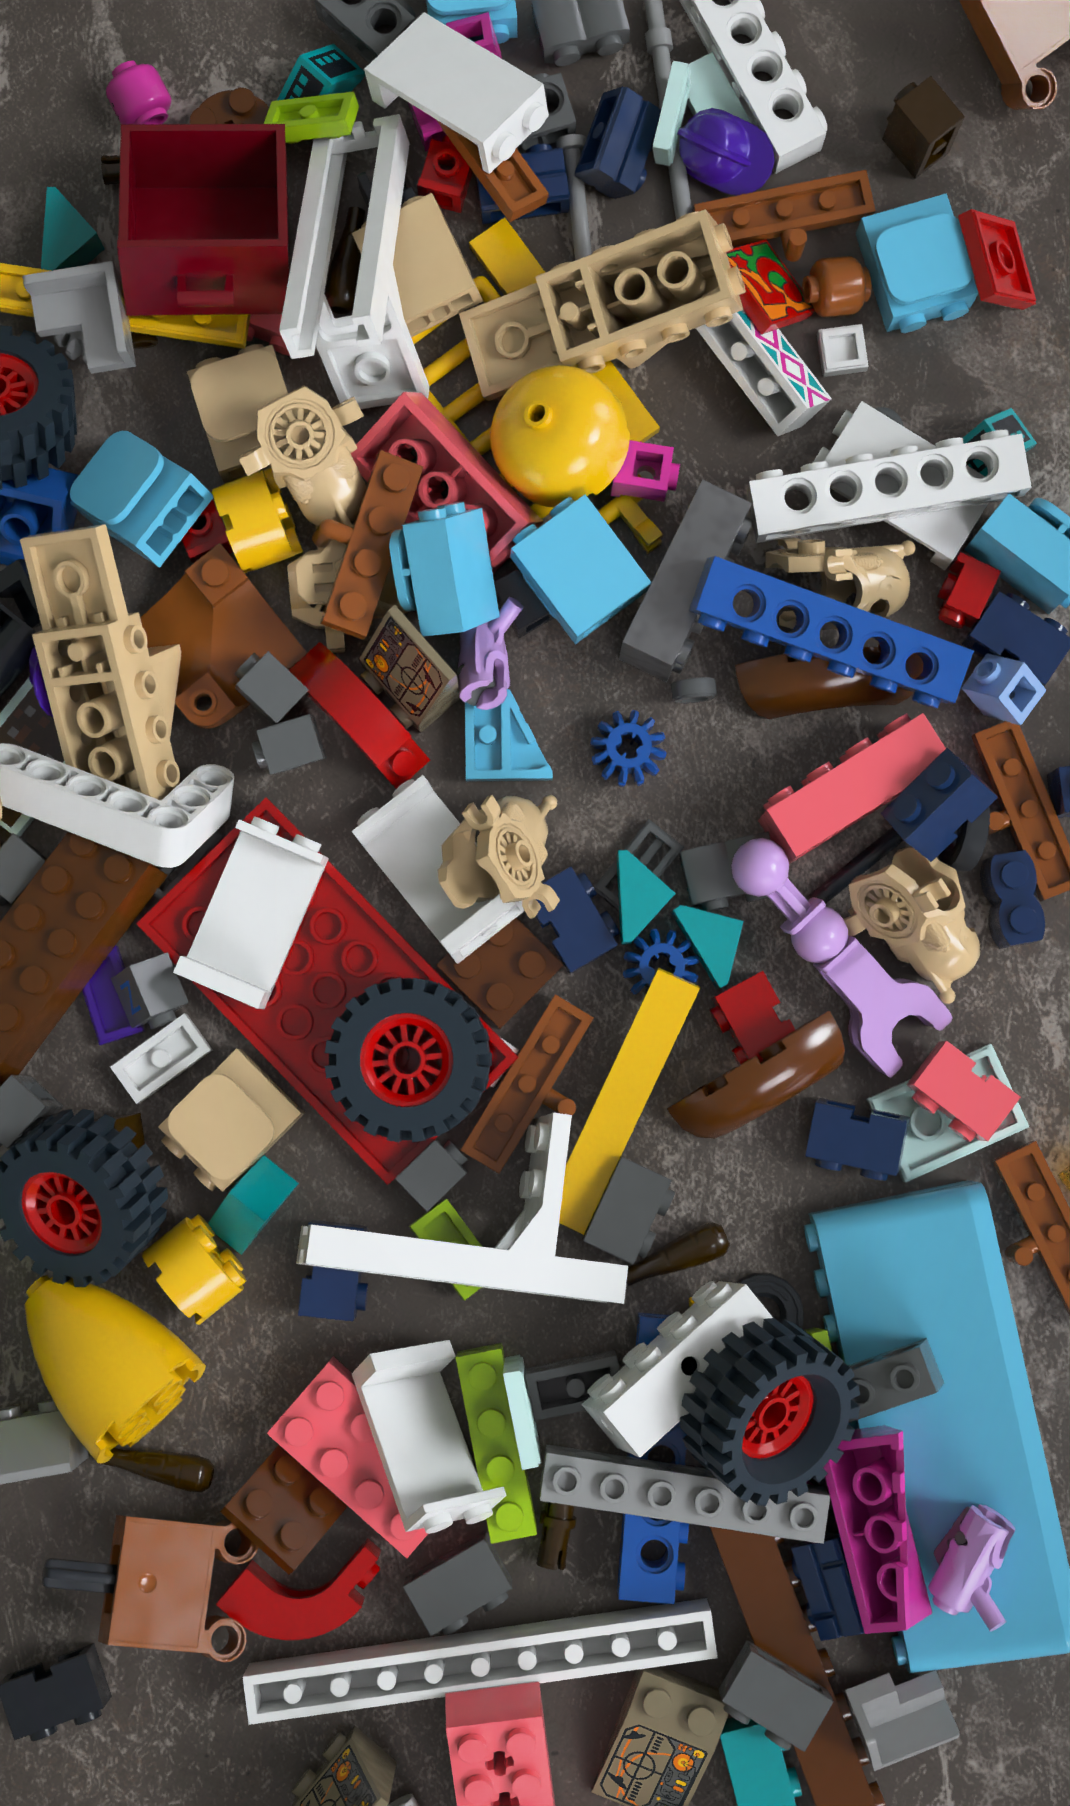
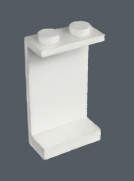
[364,12,549,174]
[813,401,988,570]
[352,775,524,964]
[173,816,329,1009]
[352,1340,507,1534]

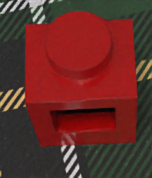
[417,135,473,213]
[181,499,233,564]
[937,552,1001,628]

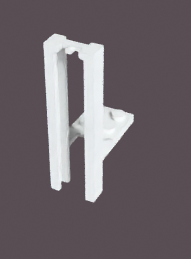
[279,114,430,409]
[296,1113,628,1304]

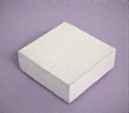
[817,324,869,377]

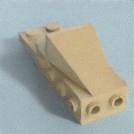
[459,209,746,401]
[20,524,182,800]

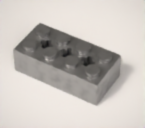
[619,479,754,682]

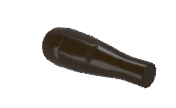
[324,207,365,314]
[626,1222,730,1286]
[102,1448,214,1493]

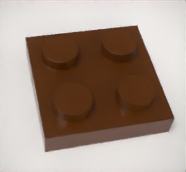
[436,918,564,1029]
[220,1445,348,1575]

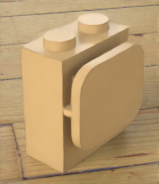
[352,193,483,337]
[187,344,288,483]
[158,1048,305,1192]

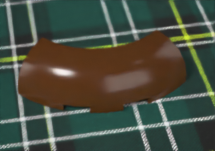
[735,644,923,720]
[667,1011,845,1139]

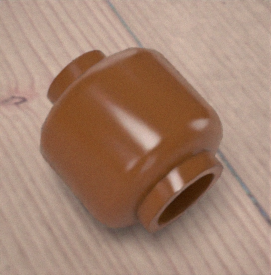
[802,256,872,318]

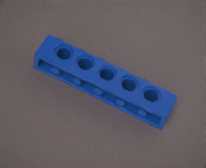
[689,556,974,709]
[617,1312,689,1604]

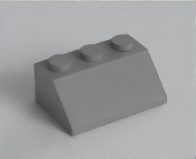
[0,1399,89,1485]

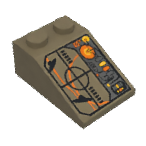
[359,605,461,733]
[591,1666,728,1806]
[291,1726,397,1806]

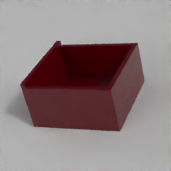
[117,124,290,316]

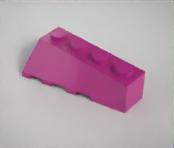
[823,1425,932,1634]

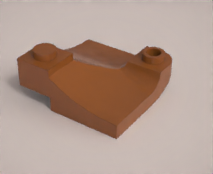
[140,543,307,729]

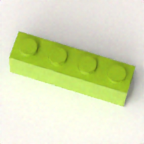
[455,1343,537,1544]

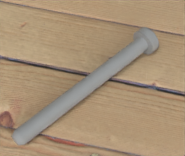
[556,134,592,261]

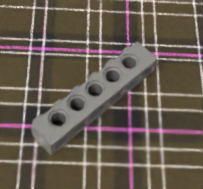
[540,1444,830,1544]

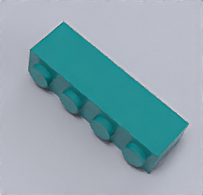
[720,1718,802,1806]

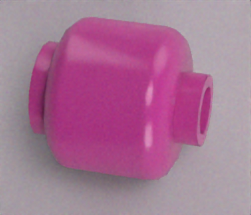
[106,61,172,124]

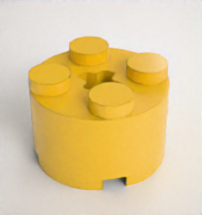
[212,468,303,573]
[142,1214,247,1325]

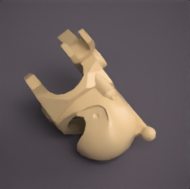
[239,385,366,527]
[287,525,410,653]
[766,537,916,630]
[438,795,560,919]
[843,846,980,1004]

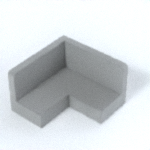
[22,261,136,374]
[845,1670,960,1771]

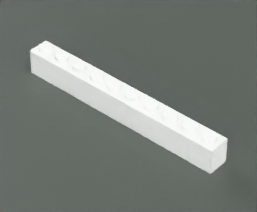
[243,1598,718,1725]

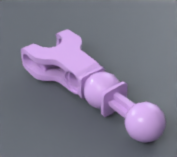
[732,838,952,1078]

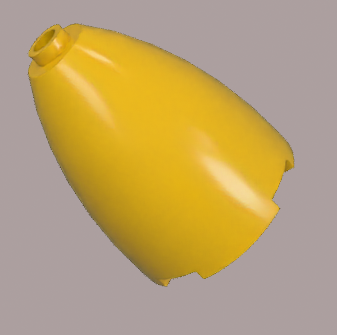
[25,1275,206,1464]

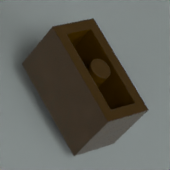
[882,76,965,179]

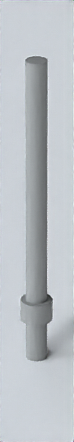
[644,0,692,220]

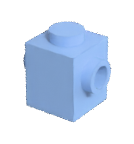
[962,653,1046,725]

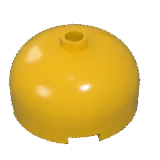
[490,365,630,508]

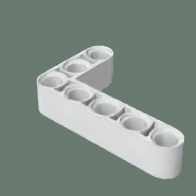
[0,743,234,868]

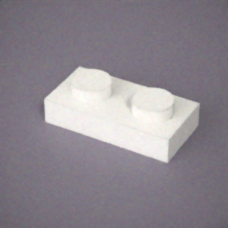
[110,1013,213,1104]

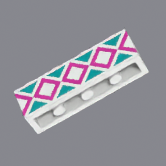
[696,310,832,436]

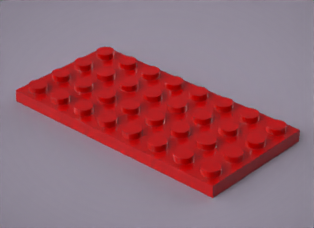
[136,797,519,1185]

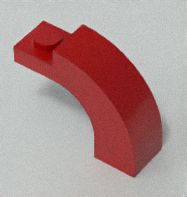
[289,642,430,789]
[216,1538,381,1640]

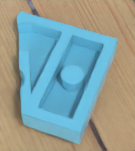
[465,689,553,782]

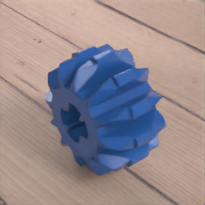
[590,710,666,787]
[623,929,699,995]

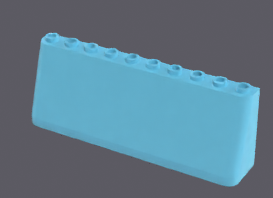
[804,1180,1070,1673]

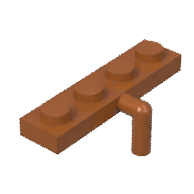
[436,120,549,222]
[693,170,876,262]
[312,450,423,640]
[971,721,1070,902]
[461,994,594,1174]
[992,1141,1070,1316]

